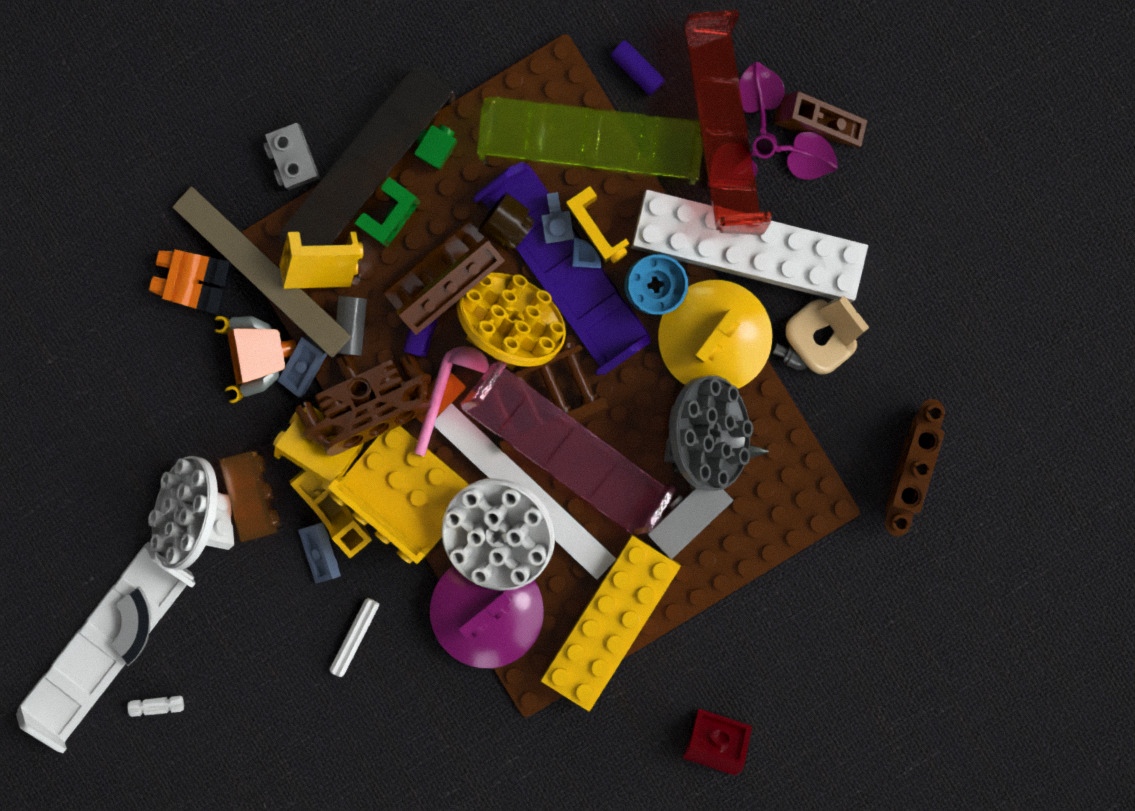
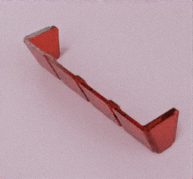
[684,10,772,235]

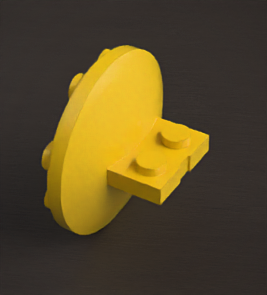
[457,273,566,370]
[658,280,772,389]

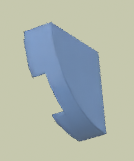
[573,238,601,269]

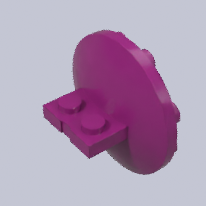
[430,565,544,668]

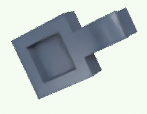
[541,192,574,244]

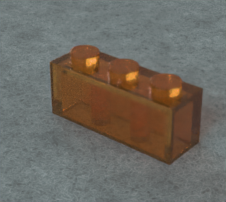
[219,451,280,542]

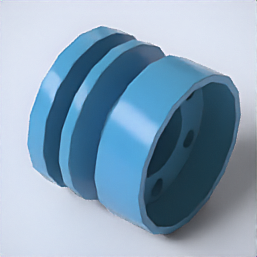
[624,254,688,315]

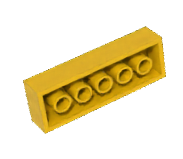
[541,534,681,712]

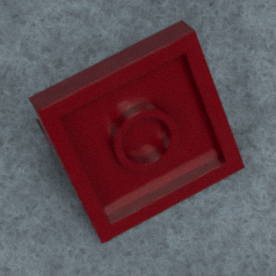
[683,709,752,776]

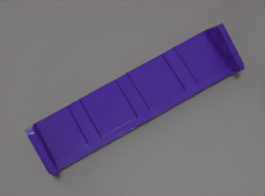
[472,162,651,376]

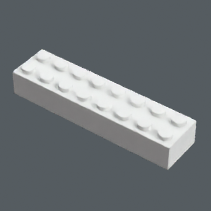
[631,190,868,303]

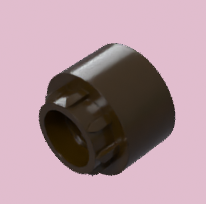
[477,192,534,249]

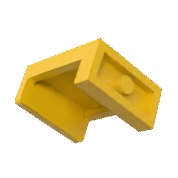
[566,186,629,264]
[279,232,363,289]
[273,407,364,493]

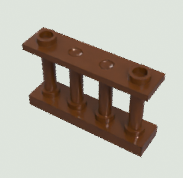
[382,219,505,335]
[476,342,608,453]

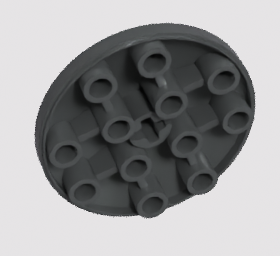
[664,376,753,491]

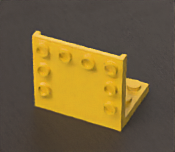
[327,426,470,564]

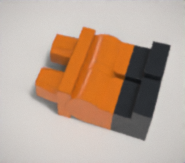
[149,249,233,315]

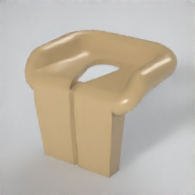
[785,296,869,374]

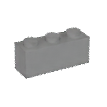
[647,485,734,560]

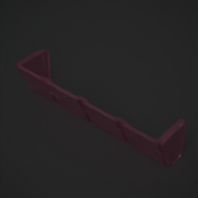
[461,361,676,535]

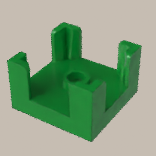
[355,177,421,248]

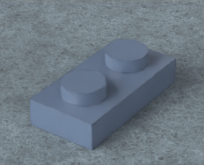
[278,335,327,397]
[298,522,341,583]

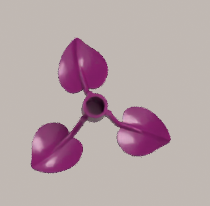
[708,62,838,190]

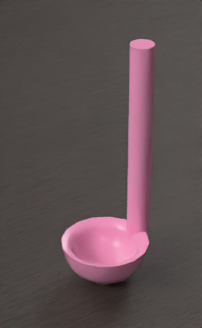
[414,346,489,456]

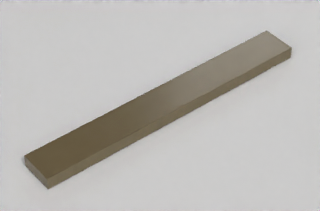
[173,186,352,358]

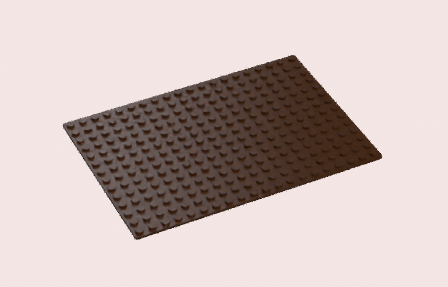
[241,34,860,717]

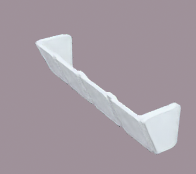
[16,542,195,753]

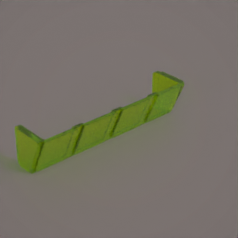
[477,96,705,185]

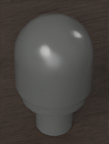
[772,343,808,370]

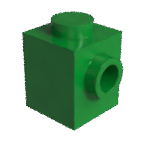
[414,124,458,171]

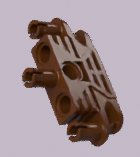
[295,354,431,456]
[885,399,945,536]

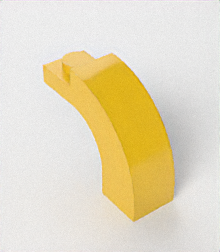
[289,469,372,558]

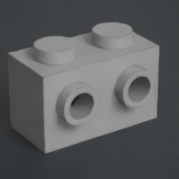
[264,123,320,190]

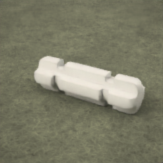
[128,696,184,717]

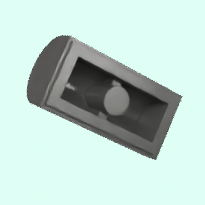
[336,296,367,356]

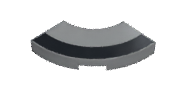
[111,586,151,666]

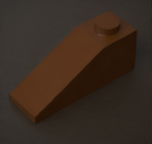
[774,91,867,148]

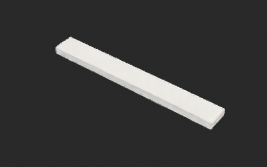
[434,403,616,579]

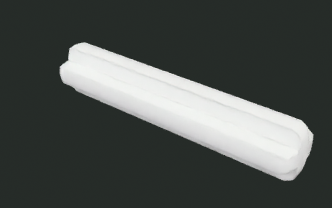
[330,598,379,677]

